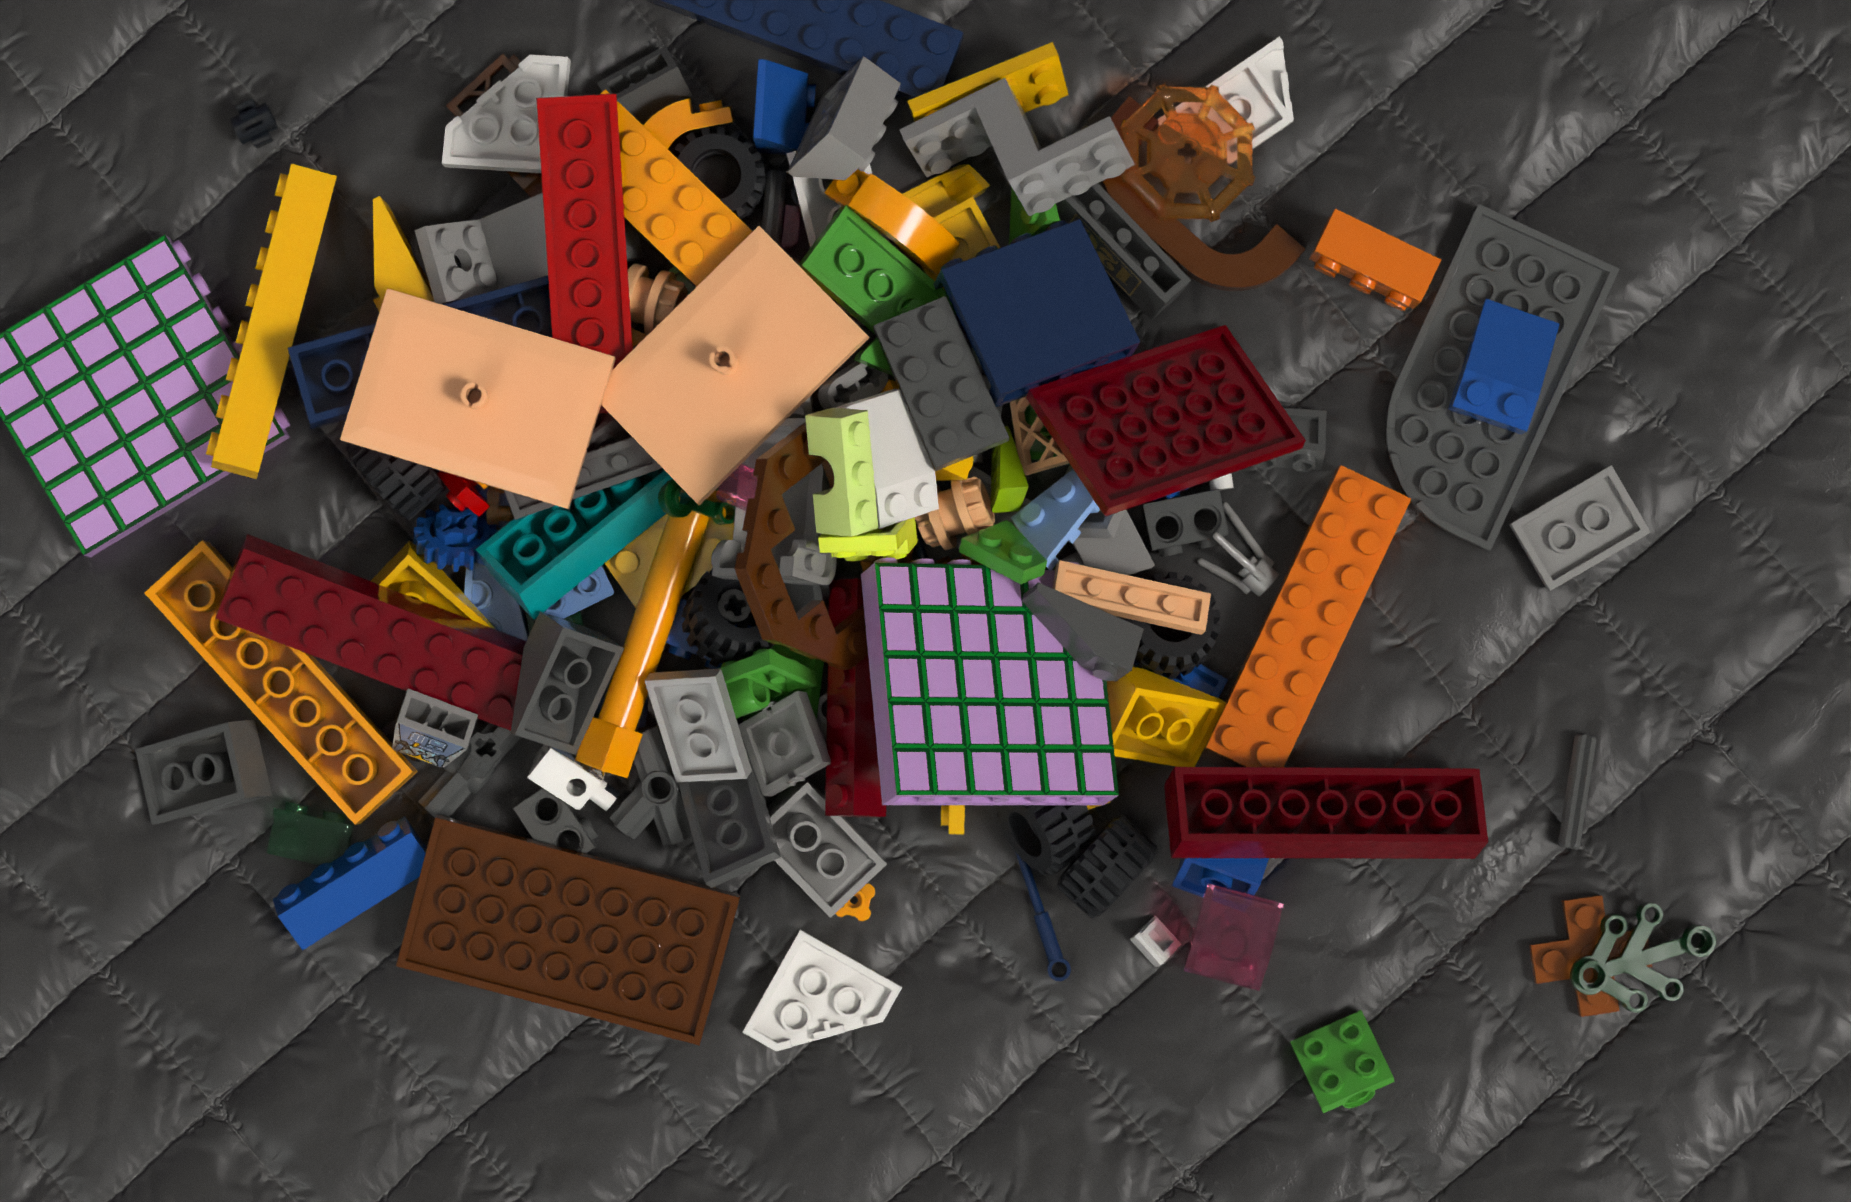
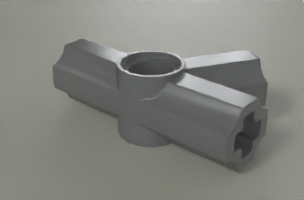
[418,723,522,818]
[609,724,692,846]

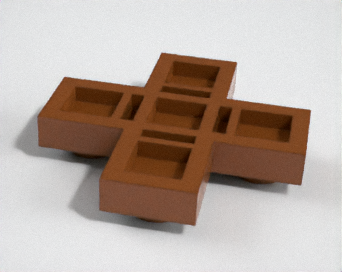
[1529,895,1652,1017]

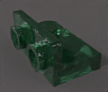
[267,802,355,865]

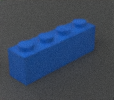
[273,816,427,950]

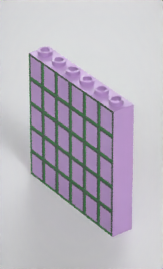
[0,235,290,557]
[861,558,1119,805]

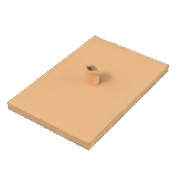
[601,226,870,505]
[340,288,616,510]

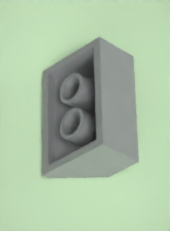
[787,56,901,180]

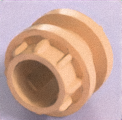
[628,263,688,336]
[915,476,995,550]

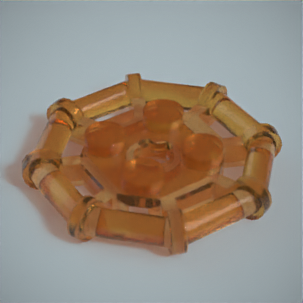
[1120,83,1256,222]

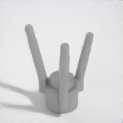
[1197,502,1279,596]

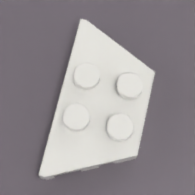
[1157,36,1294,166]

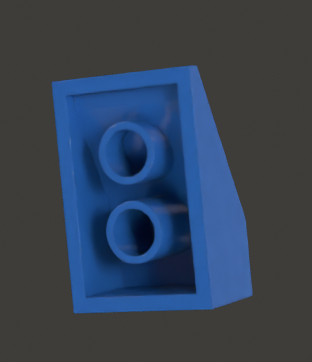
[753,59,816,155]
[1448,299,1560,435]

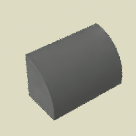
[597,46,694,125]

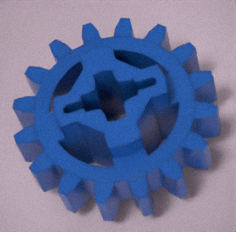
[414,504,499,572]

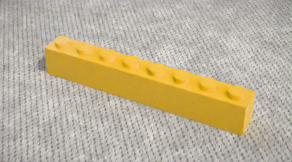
[206,164,337,479]

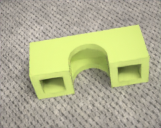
[805,407,878,537]

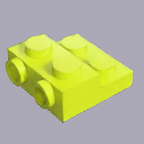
[818,517,918,561]

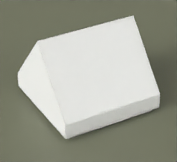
[1130,916,1181,968]

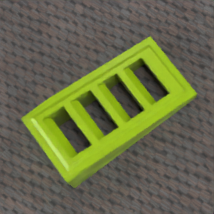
[991,426,1029,513]

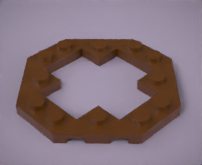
[735,422,918,670]

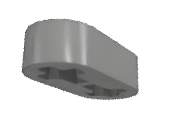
[818,361,888,410]

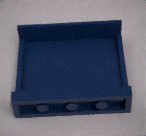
[933,219,1140,407]

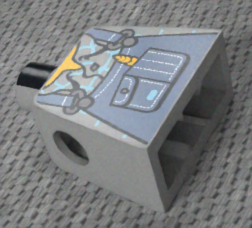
[392,689,478,767]

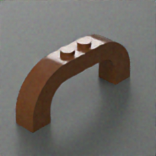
[1101,96,1306,291]

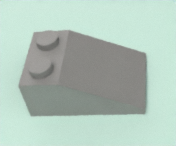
[767,778,887,918]

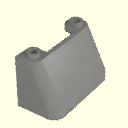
[711,418,837,585]

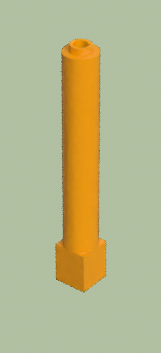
[575,497,709,778]

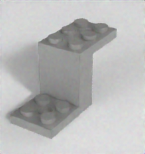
[899,78,1135,216]
[415,193,644,305]

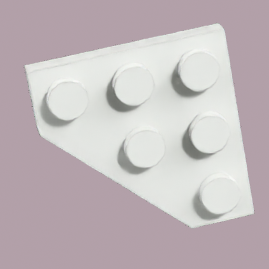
[442,55,571,173]
[743,929,902,1052]

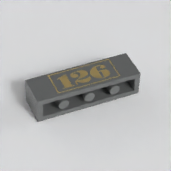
[1056,183,1191,320]

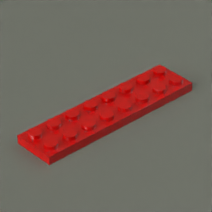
[536,93,633,413]

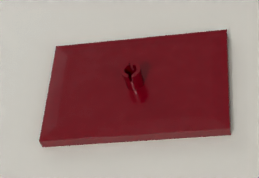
[1026,325,1306,517]

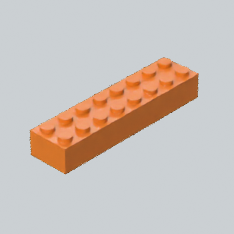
[1204,465,1411,767]

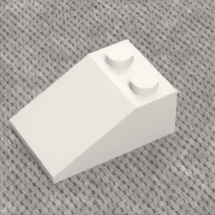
[836,389,939,529]

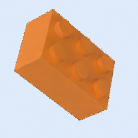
[1309,209,1441,311]

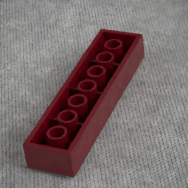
[215,534,526,731]
[1164,767,1488,859]

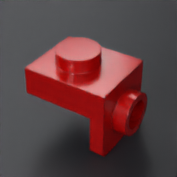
[437,471,490,517]

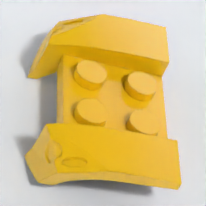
[903,164,1000,290]

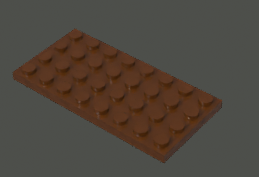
[396,814,740,1046]

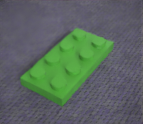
[798,205,956,334]

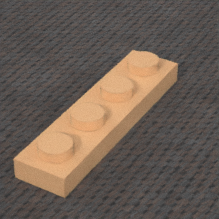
[1052,560,1211,635]

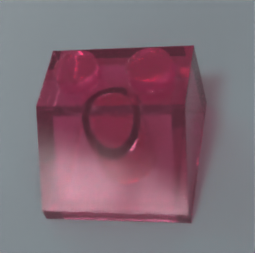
[1184,883,1283,991]

